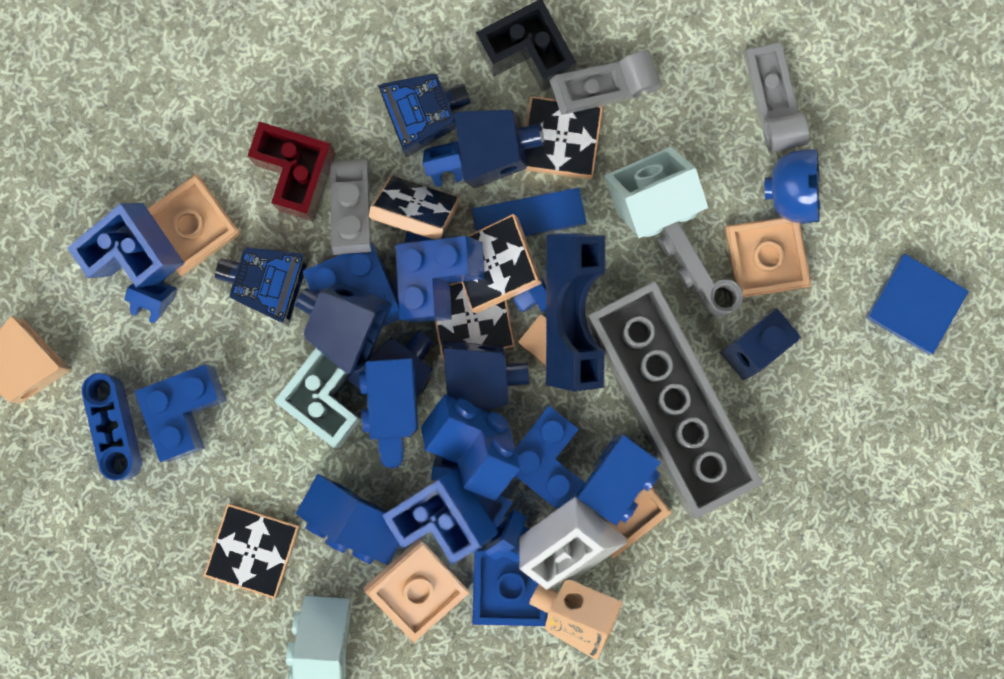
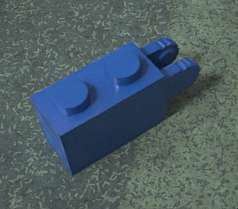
[359,359,419,469]

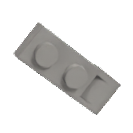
[744,42,809,153]
[550,50,662,115]
[330,158,371,255]
[658,221,743,317]

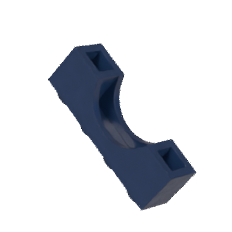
[546,233,605,392]

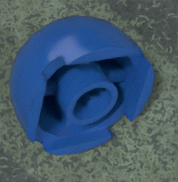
[764,149,820,223]

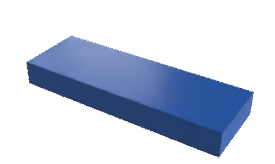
[472,188,587,237]

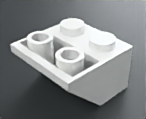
[519,497,627,589]

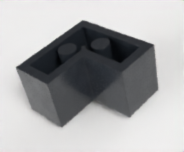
[476,0,576,92]

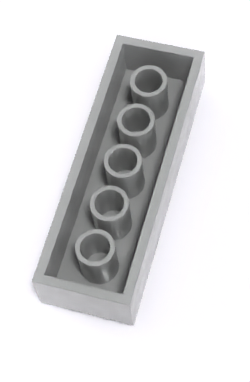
[586,281,763,519]

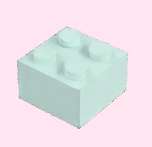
[604,147,708,238]

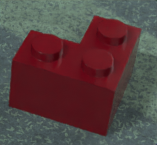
[247,121,336,222]

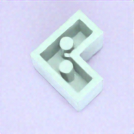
[274,348,362,448]
[286,596,350,679]

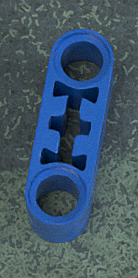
[81,373,142,481]

